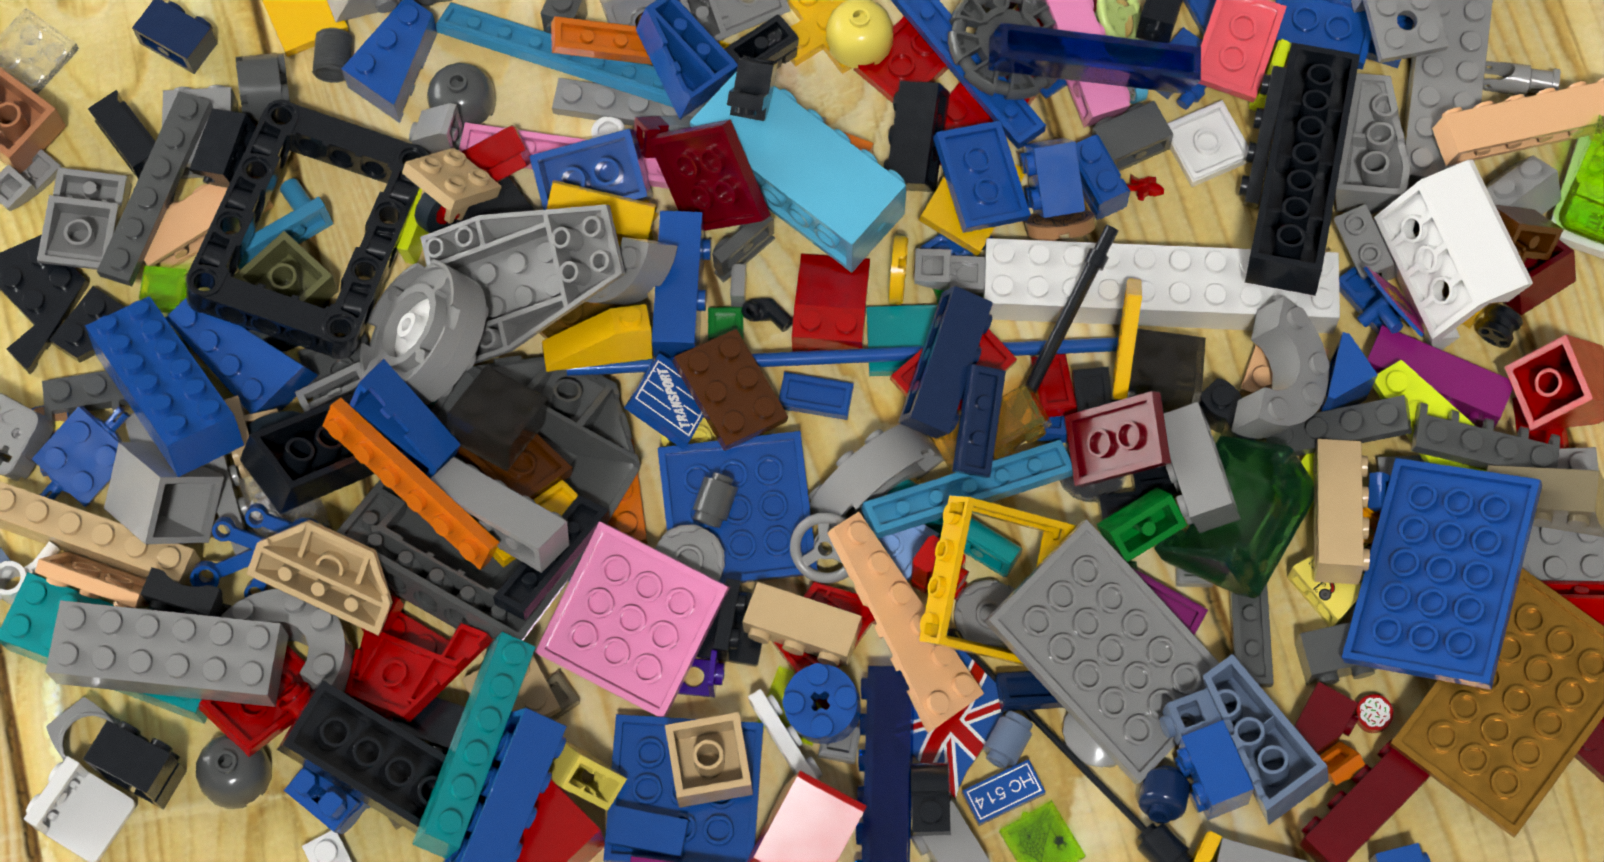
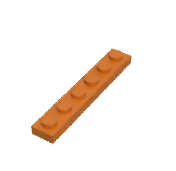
[322,398,500,570]

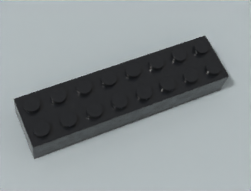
[1245,42,1360,296]

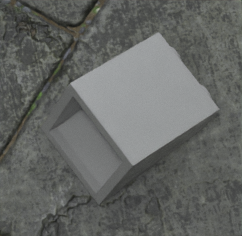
[104,442,224,544]

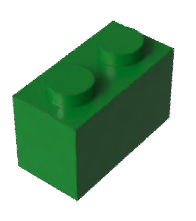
[1096,488,1188,562]

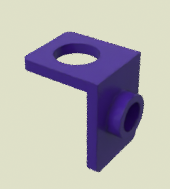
[678,650,725,698]

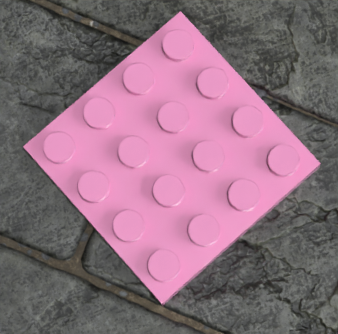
[535,521,730,717]

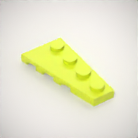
[1373,360,1487,471]

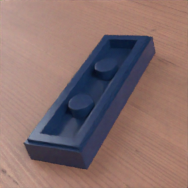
[952,364,1006,478]

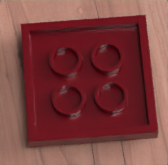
[648,119,771,231]

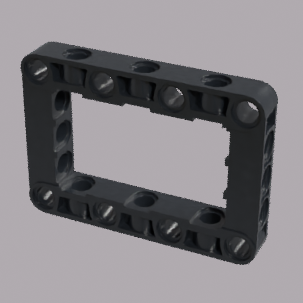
[186,100,429,359]

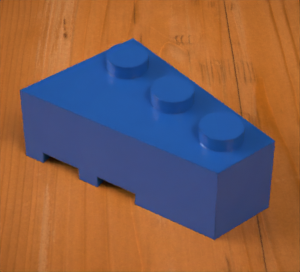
[341,0,437,123]
[636,0,738,120]
[349,359,461,478]

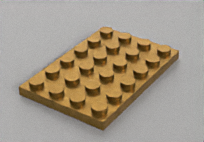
[1389,568,1604,838]

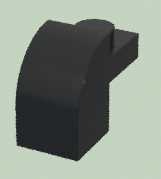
[727,56,778,121]
[911,762,951,836]

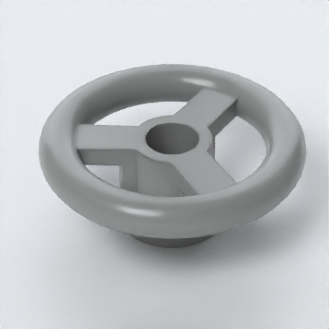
[790,513,848,583]

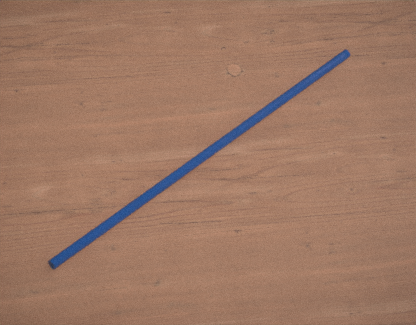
[567,335,1167,376]

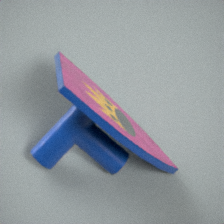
[1357,266,1424,337]

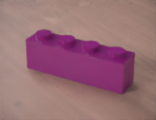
[1367,325,1513,428]

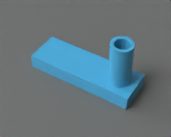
[238,178,333,270]

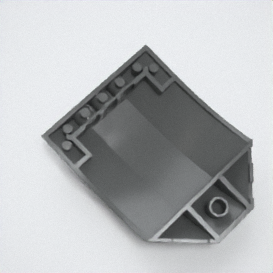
[336,355,640,641]

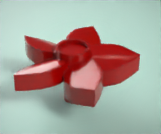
[1127,174,1164,201]

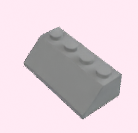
[1415,155,1562,237]

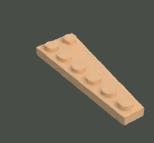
[827,512,984,733]

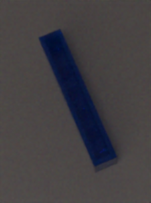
[989,23,1201,94]
[855,666,914,862]

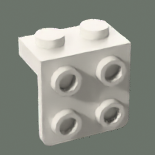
[24,756,136,862]

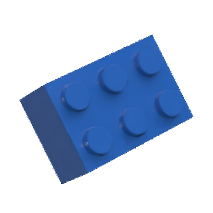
[529,128,653,210]

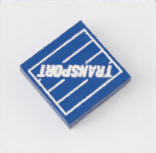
[624,353,704,449]

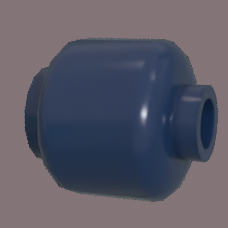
[1138,765,1190,824]

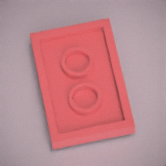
[1189,0,1287,103]

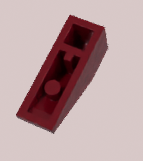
[1294,682,1359,755]

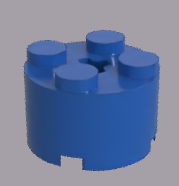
[782,663,861,744]

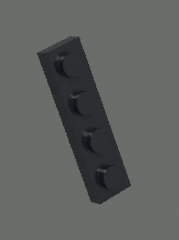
[1239,65,1287,208]
[493,495,610,620]

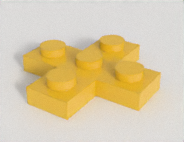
[787,0,872,74]

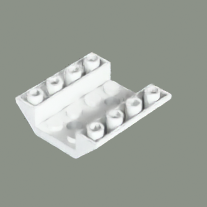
[1374,160,1533,350]

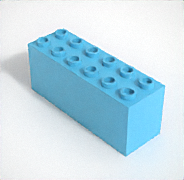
[690,71,906,273]

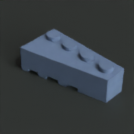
[1203,654,1329,825]

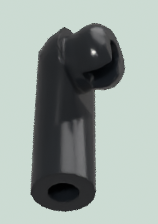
[741,298,793,332]

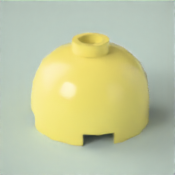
[826,0,893,68]

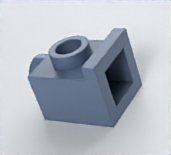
[1160,688,1222,745]

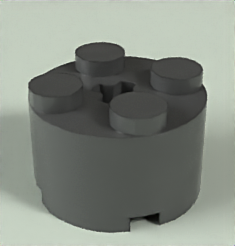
[235,53,290,124]

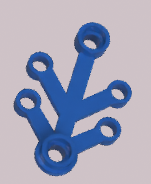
[190,503,319,598]

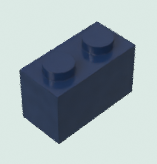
[132,0,218,74]

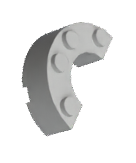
[585,237,678,305]
[1232,296,1330,439]
[809,424,946,529]
[220,589,355,694]

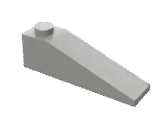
[1335,73,1411,214]

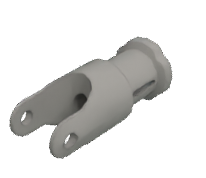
[1483,61,1561,96]

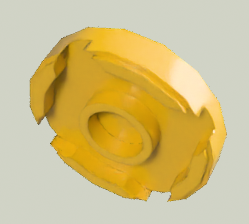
[889,235,909,305]

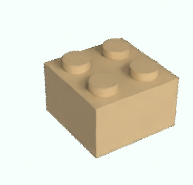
[665,712,753,808]

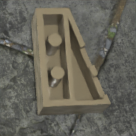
[1487,465,1604,537]

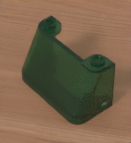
[1154,436,1315,598]

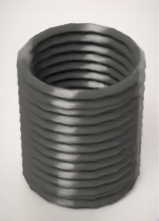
[312,28,353,83]

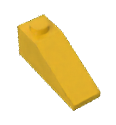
[542,304,652,372]

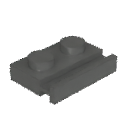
[712,216,775,283]

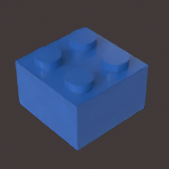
[1019,138,1085,218]
[1174,720,1254,821]

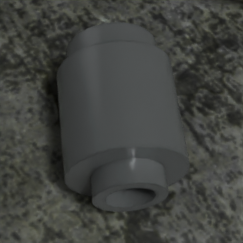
[693,472,738,529]

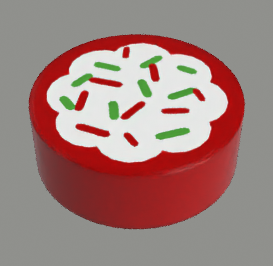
[1354,694,1394,733]

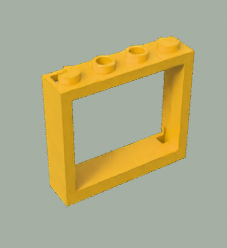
[919,496,1077,666]

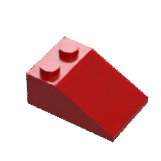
[791,254,870,352]

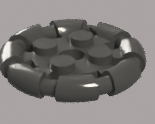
[948,0,1066,100]

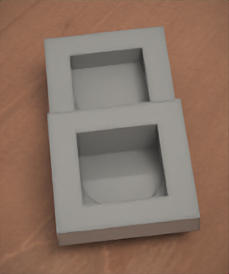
[0,149,62,211]
[914,248,985,295]

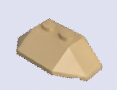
[246,520,393,636]

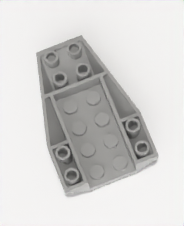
[420,205,625,364]

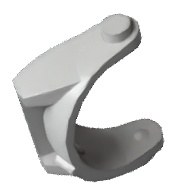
[46,697,121,763]

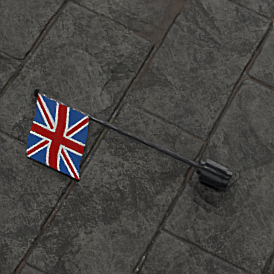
[895,628,1193,862]

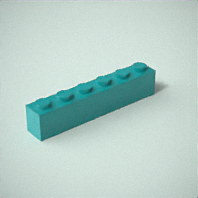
[412,632,535,859]

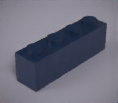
[898,286,993,439]

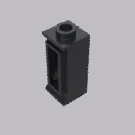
[1136,0,1183,46]
[88,90,155,179]

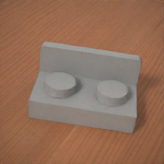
[1334,204,1396,281]

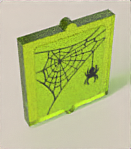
[999,800,1086,862]

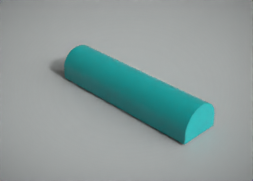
[887,479,1023,578]

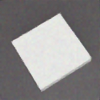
[1167,100,1249,187]

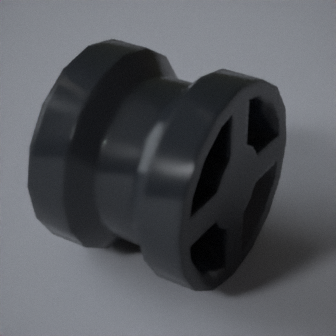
[1478,305,1523,348]

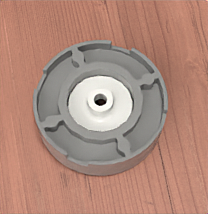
[360,259,489,405]

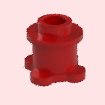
[279,682,311,722]

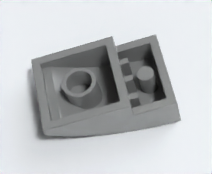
[37,167,131,270]

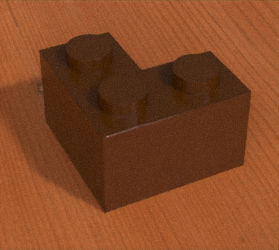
[1495,205,1564,263]

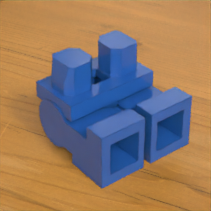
[284,767,371,834]

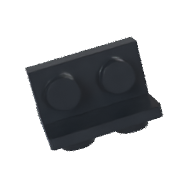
[696,578,762,667]

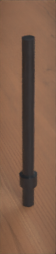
[1010,225,1118,421]

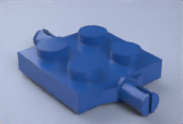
[32,405,130,507]

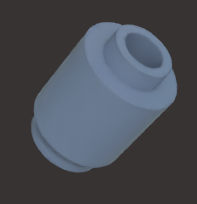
[983,711,1033,769]

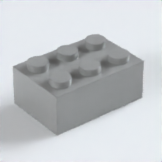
[1164,402,1241,533]

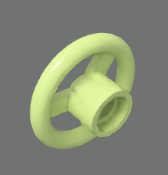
[1094,0,1142,47]

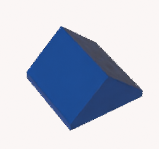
[1319,332,1378,412]

